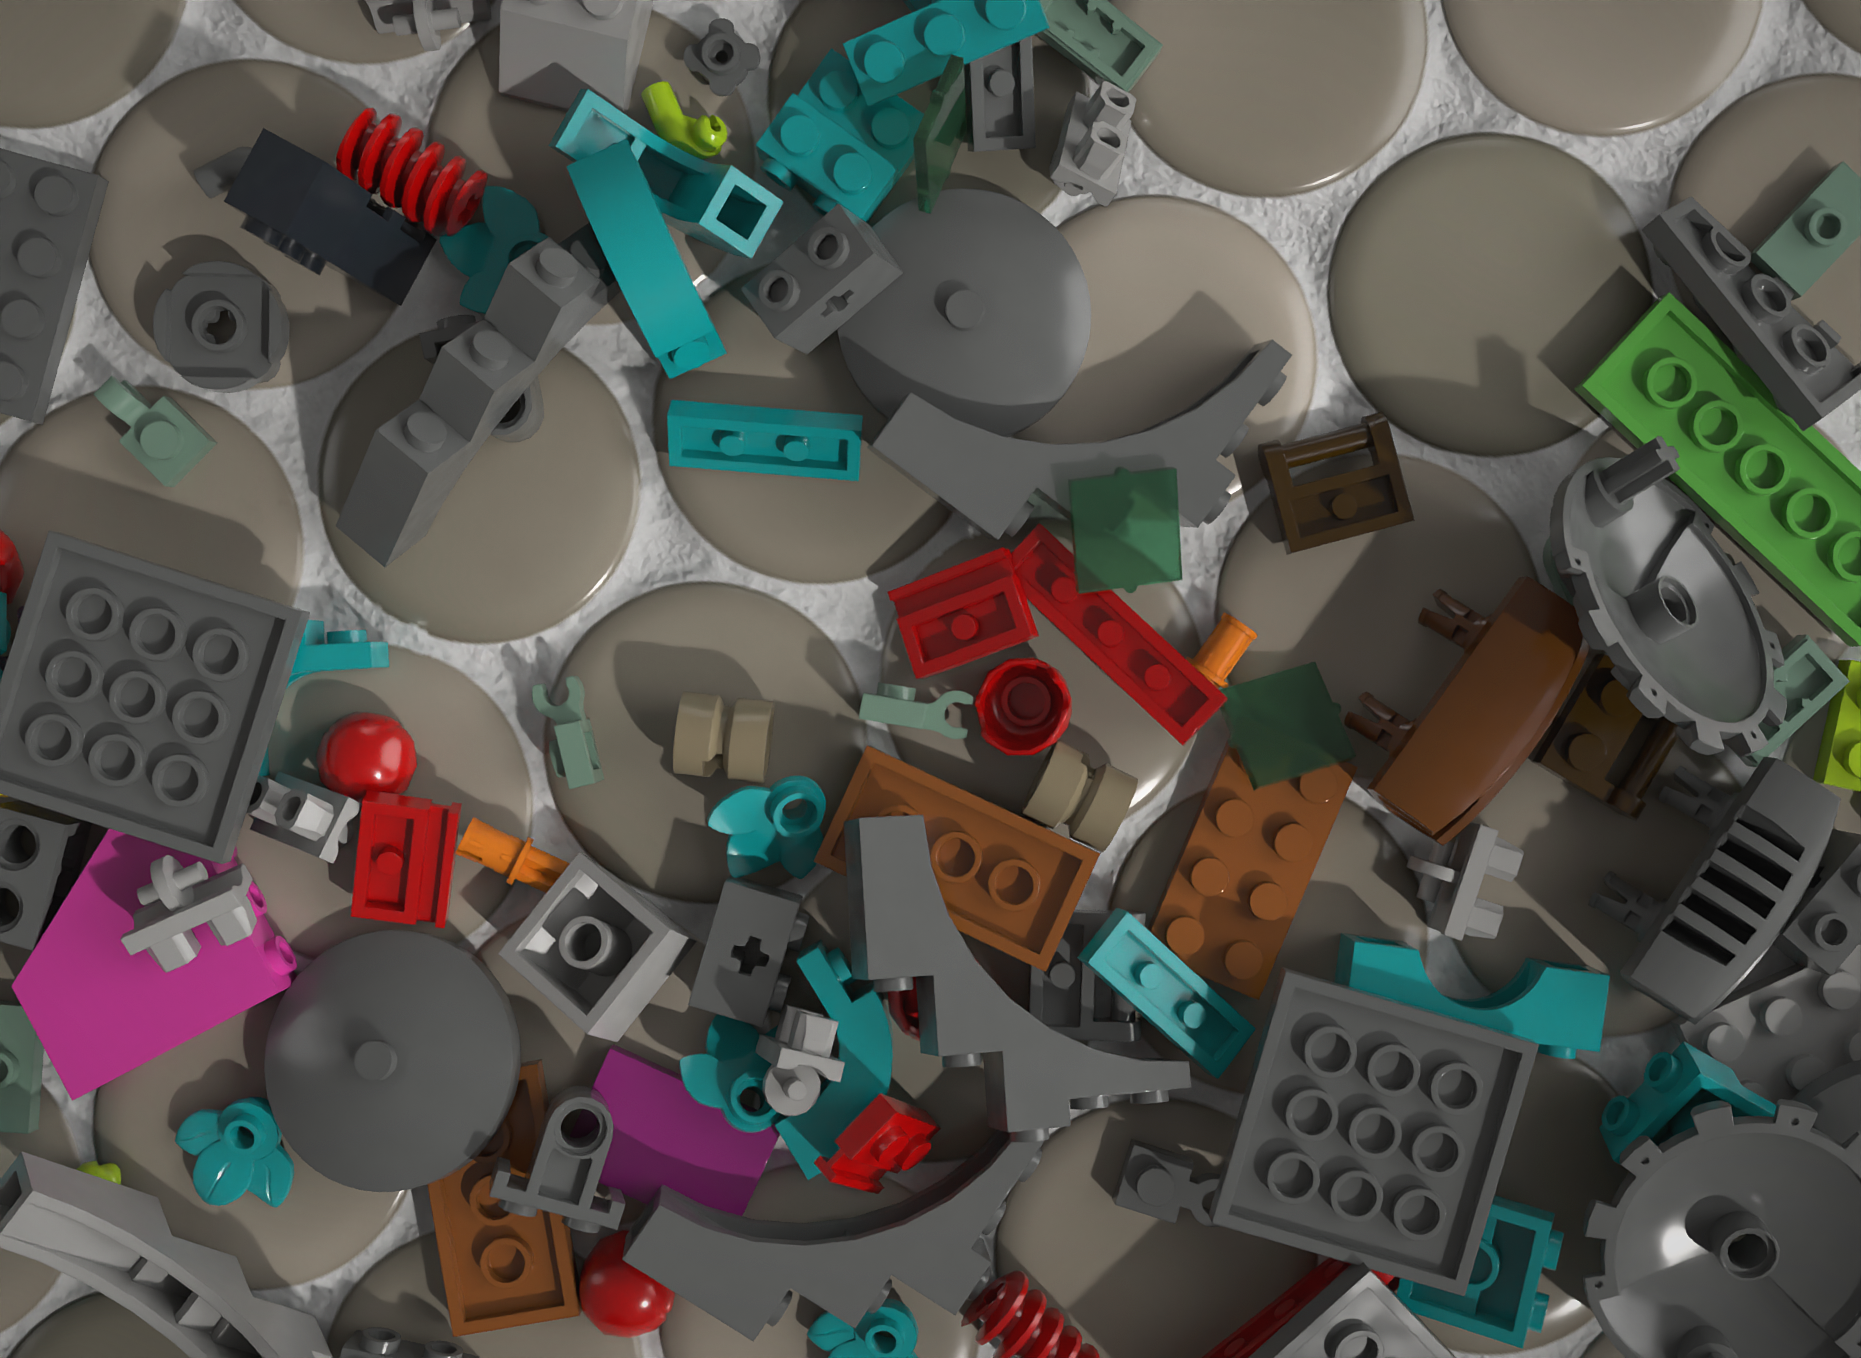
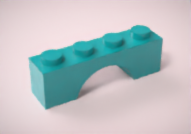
[1334,933,1610,1059]

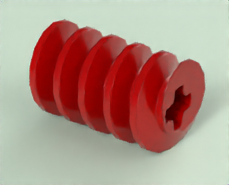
[336,108,488,237]
[961,1270,1100,1358]

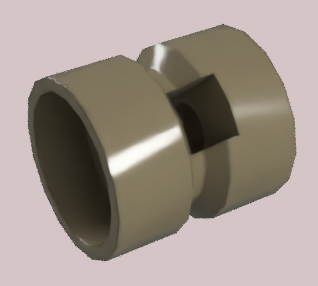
[673,691,775,783]
[1021,740,1138,853]

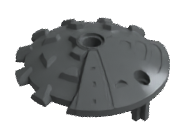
[1550,436,1787,757]
[1582,1099,1861,1358]

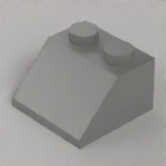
[499,0,653,115]
[498,852,697,1042]

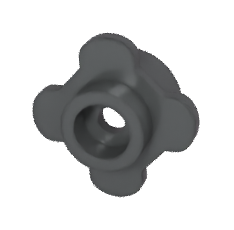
[684,18,761,97]

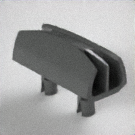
[1588,757,1841,1025]

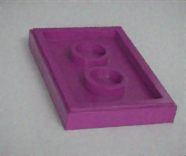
[570,1044,780,1216]

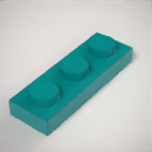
[842,0,1050,106]
[667,400,863,481]
[1077,908,1256,1079]

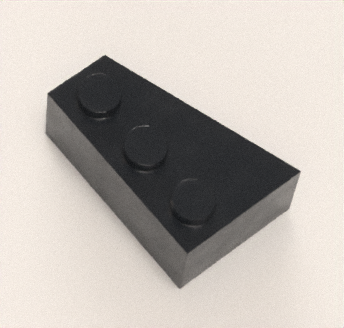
[224,128,437,306]

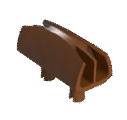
[1344,576,1590,846]

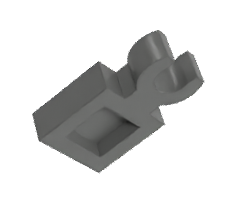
[1112,1139,1220,1227]

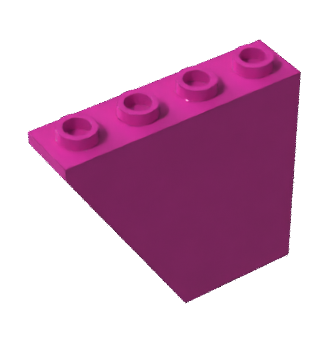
[11,828,297,1101]

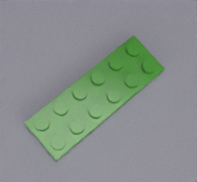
[1574,292,1861,647]

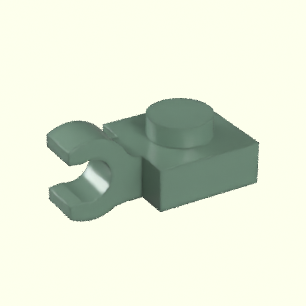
[94,376,217,488]
[532,676,605,789]
[859,682,973,739]

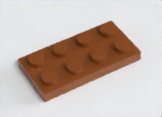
[1147,717,1358,1000]
[814,745,1101,972]
[427,1059,582,1337]

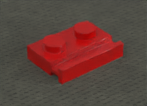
[887,547,1039,679]
[351,790,462,929]
[814,1093,941,1194]

